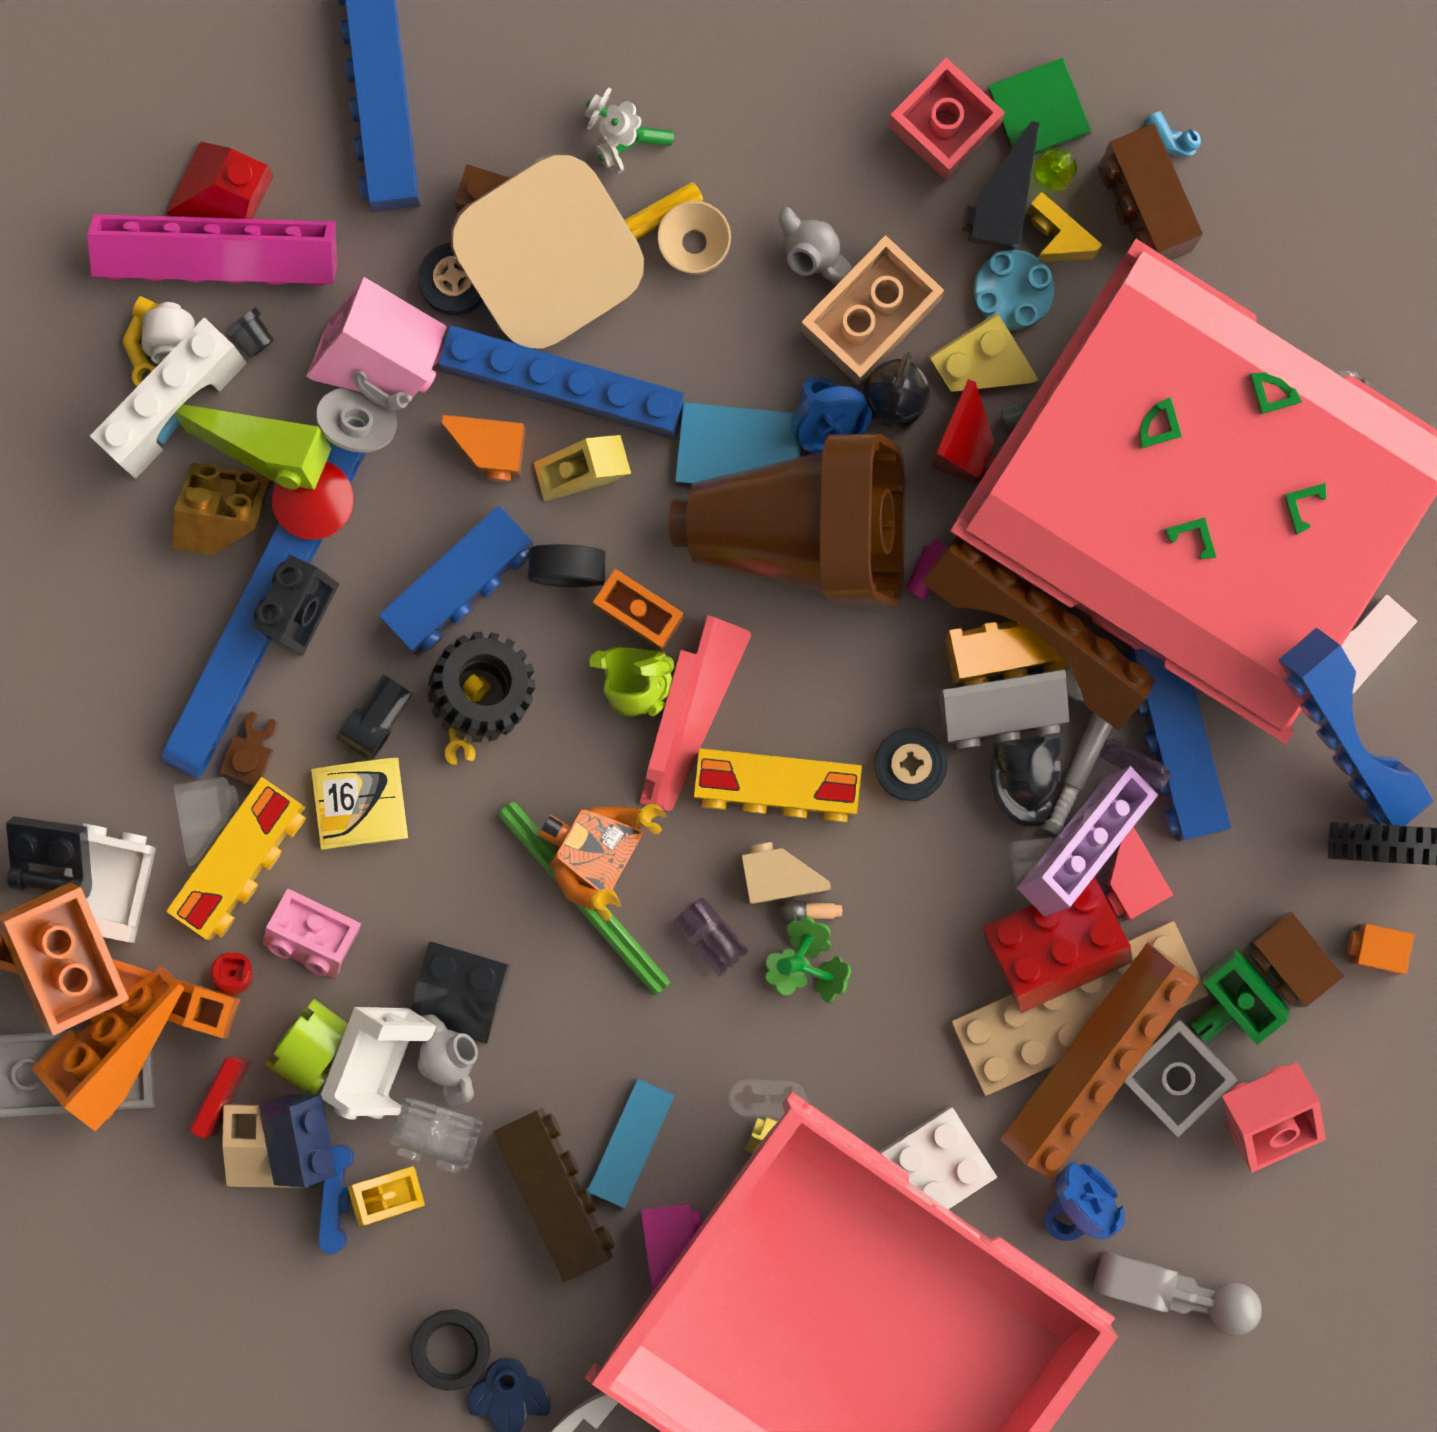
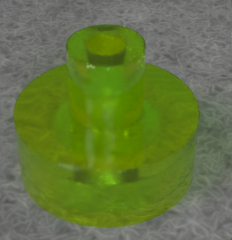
[1034,148,1078,191]

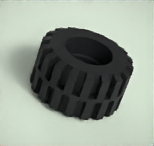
[427,631,535,743]

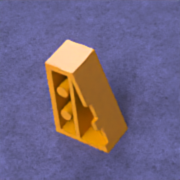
[944,609,1068,686]

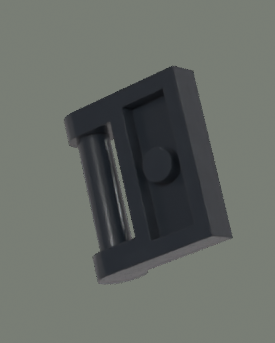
[6,816,92,899]

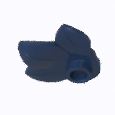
[468,1357,550,1432]

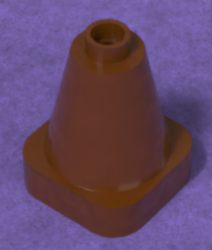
[669,434,906,608]

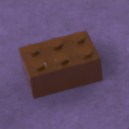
[1098,123,1203,261]

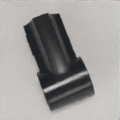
[337,674,413,760]

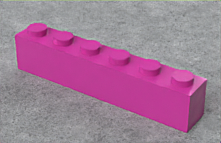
[87,214,338,286]

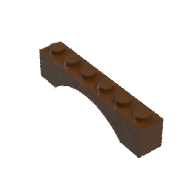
[922,536,1156,731]

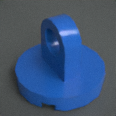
[791,376,872,453]
[1044,1162,1125,1241]

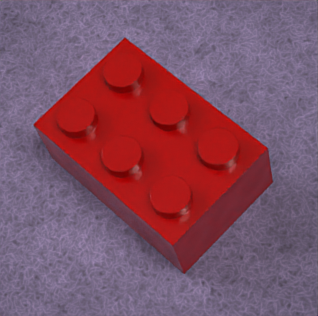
[983,876,1133,1013]

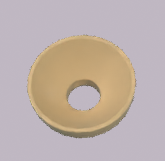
[658,201,731,275]

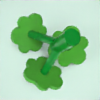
[765,917,851,1003]

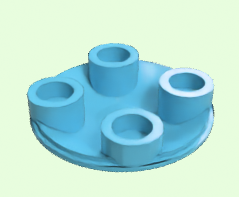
[974,250,1054,330]

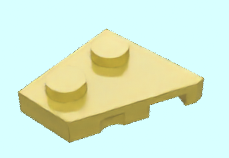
[929,313,1039,392]

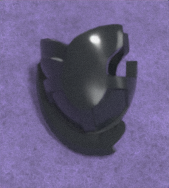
[863,352,930,430]
[991,737,1061,826]

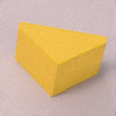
[348,1166,425,1227]

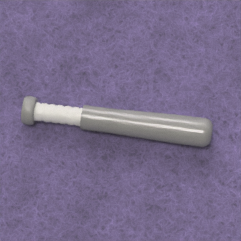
[1041,712,1113,837]

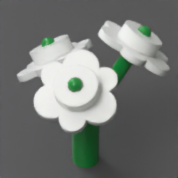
[585,87,674,174]

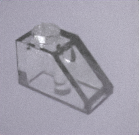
[174,777,239,868]

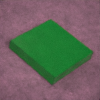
[987,58,1092,155]

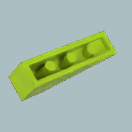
[174,404,332,490]

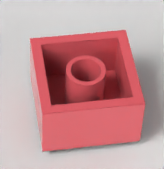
[888,57,1005,181]
[1222,1062,1326,1173]

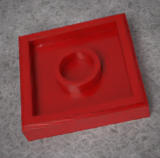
[190,1056,252,1139]

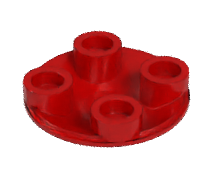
[272,461,354,540]

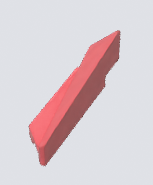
[640,615,751,811]

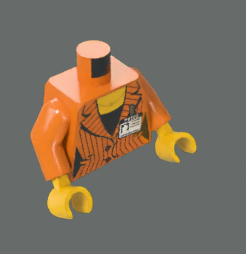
[538,804,667,921]

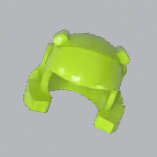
[589,646,675,717]

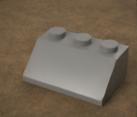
[938,670,1069,750]

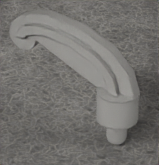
[353,370,412,410]

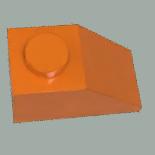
[442,415,526,483]

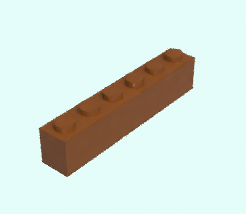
[1000,942,1199,1179]

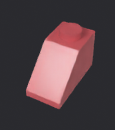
[1105,827,1173,920]

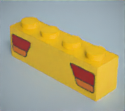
[694,748,862,823]
[166,777,306,940]

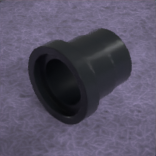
[224,308,275,358]

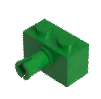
[1191,947,1290,1045]

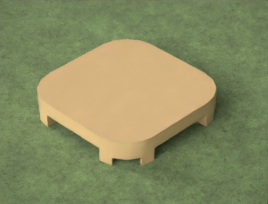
[450,154,644,349]

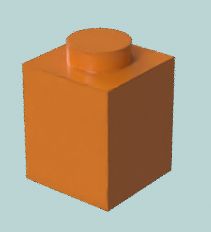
[1347,924,1414,975]

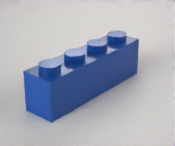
[379,505,534,654]

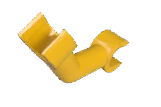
[122,296,158,386]
[445,674,492,765]

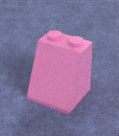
[306,277,447,403]

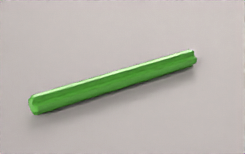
[499,802,670,995]

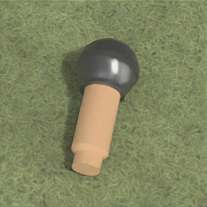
[779,898,842,924]

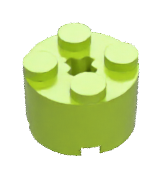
[264,998,348,1094]

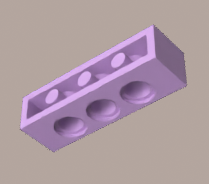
[1017,766,1158,917]

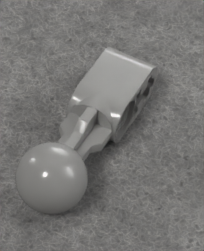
[1092,1251,1262,1336]

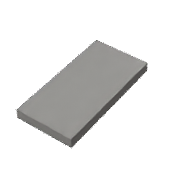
[0,1030,155,1117]

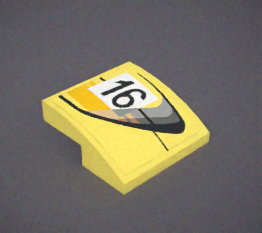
[311,758,408,850]

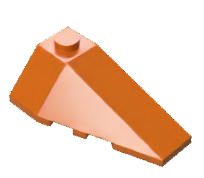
[31,966,184,1132]

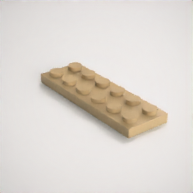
[951,921,1208,1096]

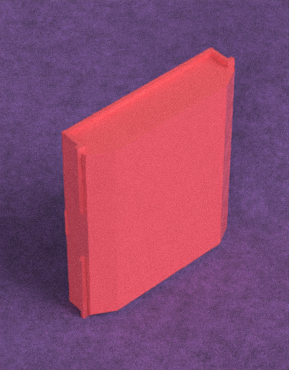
[950,239,1437,744]
[585,1091,1118,1432]

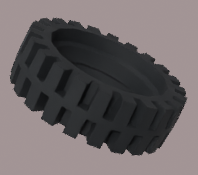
[1328,822,1437,865]

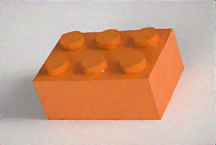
[0,883,129,1036]

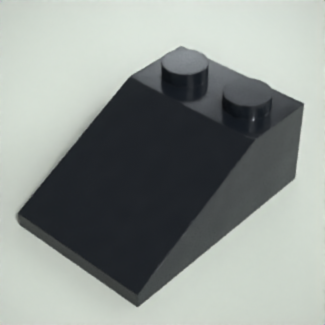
[962,121,1040,249]

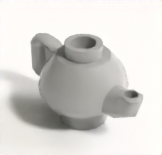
[779,207,852,286]
[418,1014,478,1108]

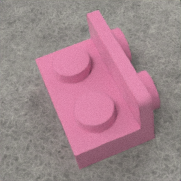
[263,889,361,979]

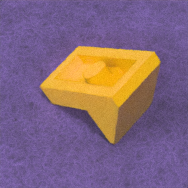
[1027,192,1102,263]

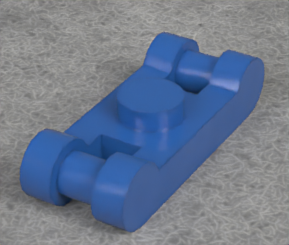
[319,1145,355,1254]

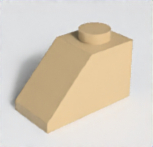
[741,842,831,905]

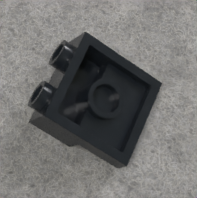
[252,554,339,655]

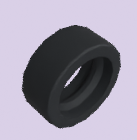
[528,544,606,587]
[410,1309,491,1391]

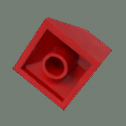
[166,141,273,219]
[931,379,997,485]

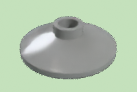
[316,388,397,452]

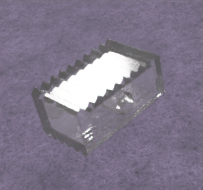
[390,1096,485,1174]

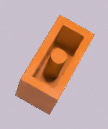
[593,569,684,651]

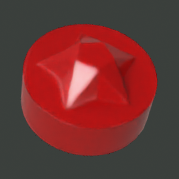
[211,952,253,995]

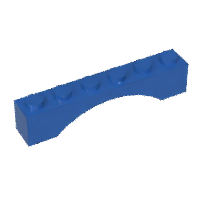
[1279,627,1433,826]

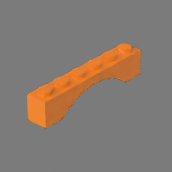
[0,932,241,1038]

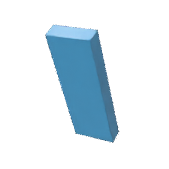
[588,1079,675,1208]

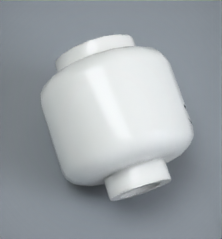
[141,302,195,364]

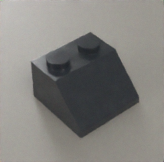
[411,941,511,1043]

